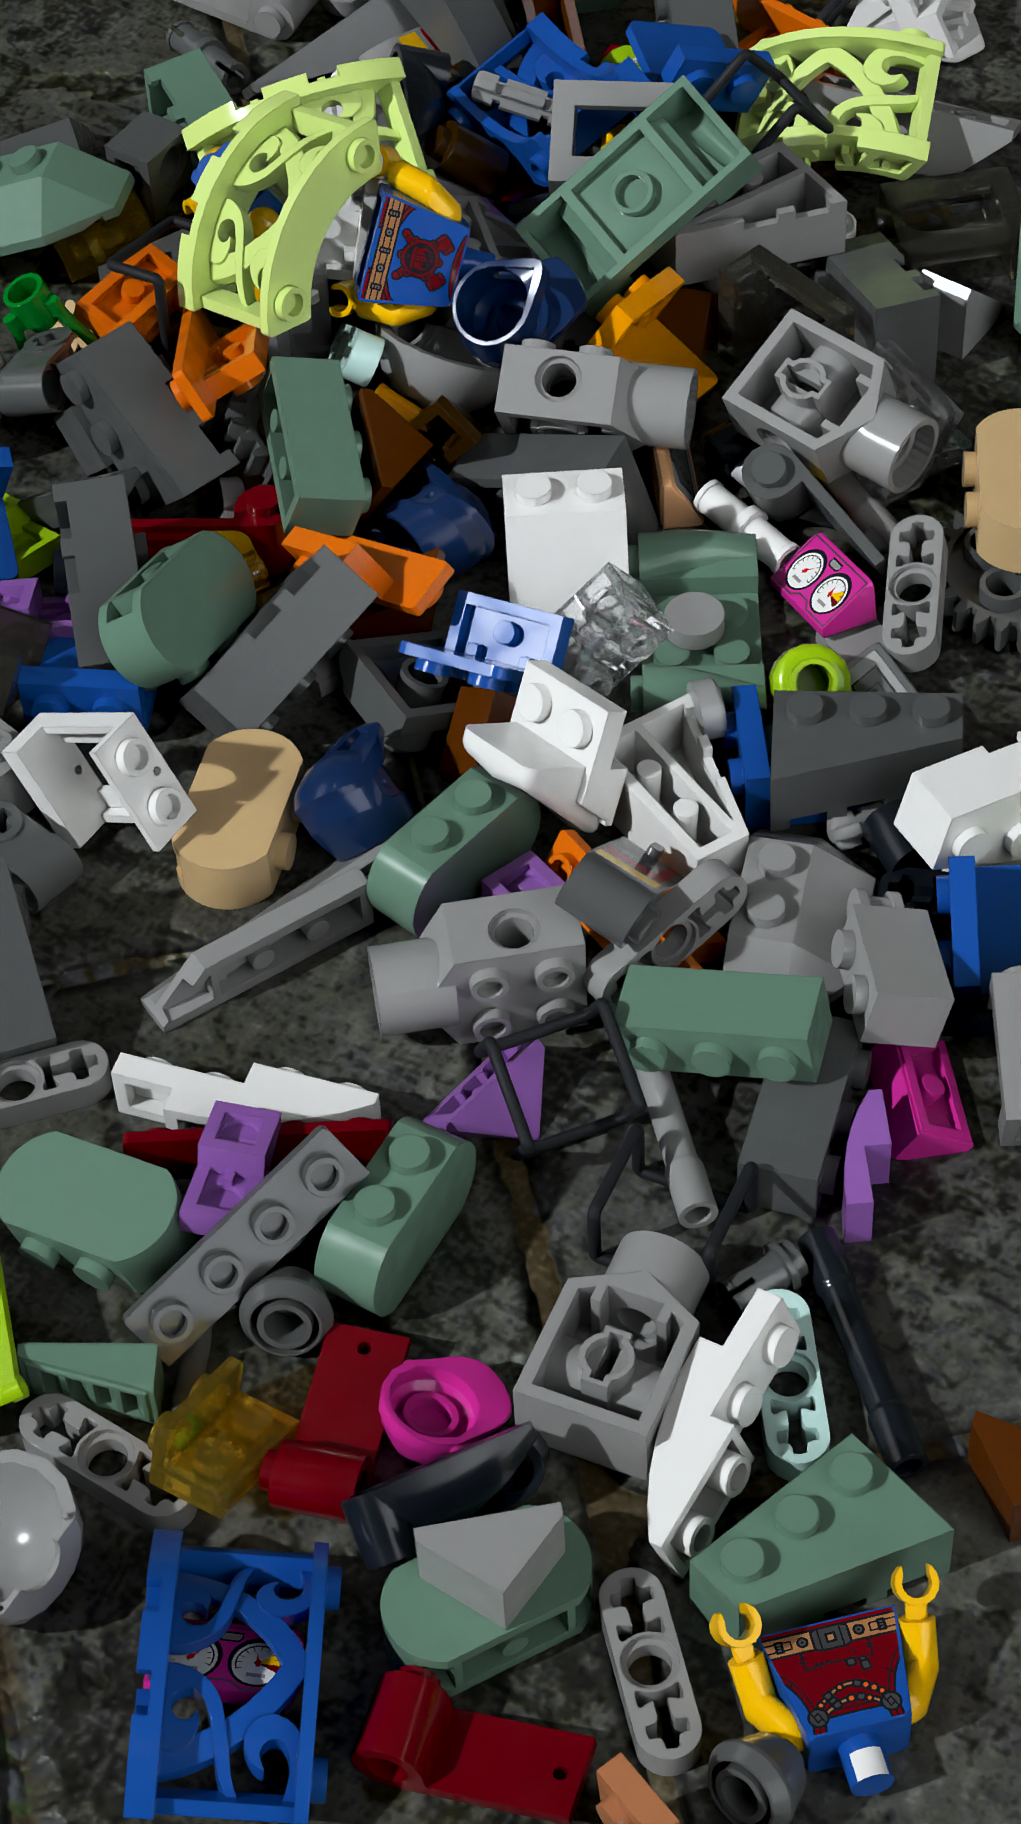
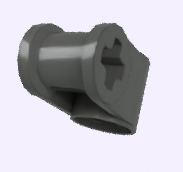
[0,327,75,418]
[0,800,84,914]

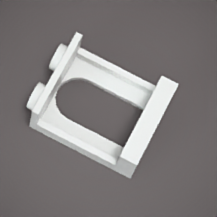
[1,712,197,851]

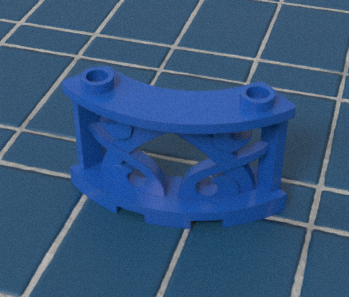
[444,12,651,187]
[123,1529,342,1824]

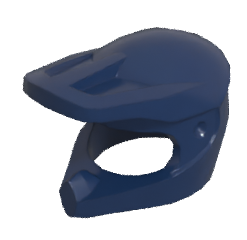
[452,257,587,368]
[365,460,496,579]
[294,722,415,862]

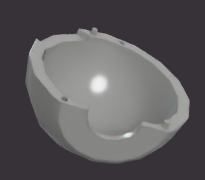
[376,323,501,413]
[0,1449,83,1628]

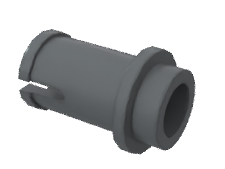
[716,1240,809,1319]

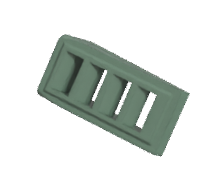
[17,1342,166,1424]

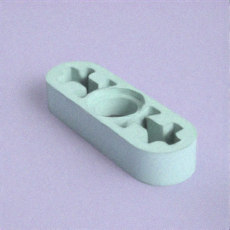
[326,323,385,387]
[759,1289,830,1481]

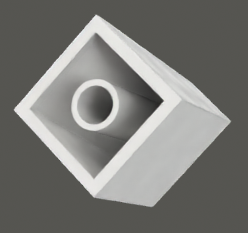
[502,468,632,658]

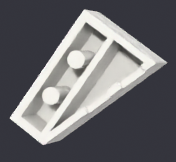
[612,693,749,877]
[893,731,1021,870]

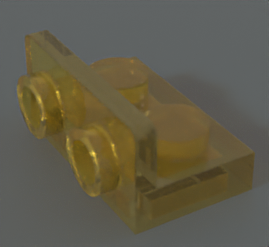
[148,1356,300,1519]

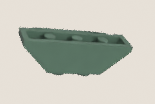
[0,141,136,257]

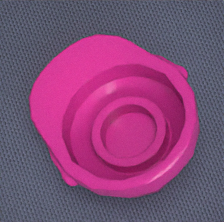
[378,1356,512,1465]

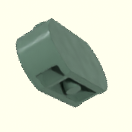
[98,530,256,689]
[366,766,541,938]
[314,1116,476,1317]
[0,1131,199,1294]
[380,1505,593,1697]

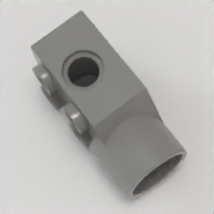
[722,308,939,494]
[494,338,698,452]
[367,885,588,1045]
[513,1230,709,1481]

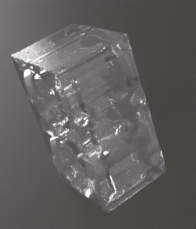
[554,562,674,698]

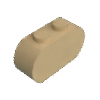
[962,408,1021,573]
[171,729,305,910]

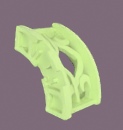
[734,26,946,182]
[181,57,436,198]
[177,90,382,338]

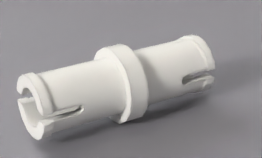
[693,479,801,573]

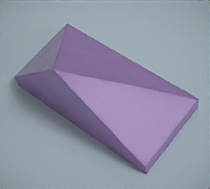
[422,1039,545,1141]

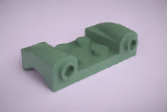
[514,75,763,320]
[628,529,767,725]

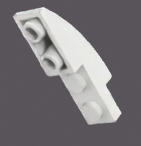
[111,1052,381,1130]
[647,1288,801,1579]

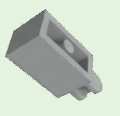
[831,888,955,1048]

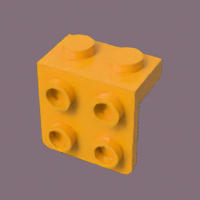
[586,266,718,402]

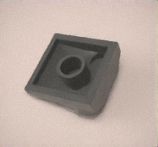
[338,630,486,754]

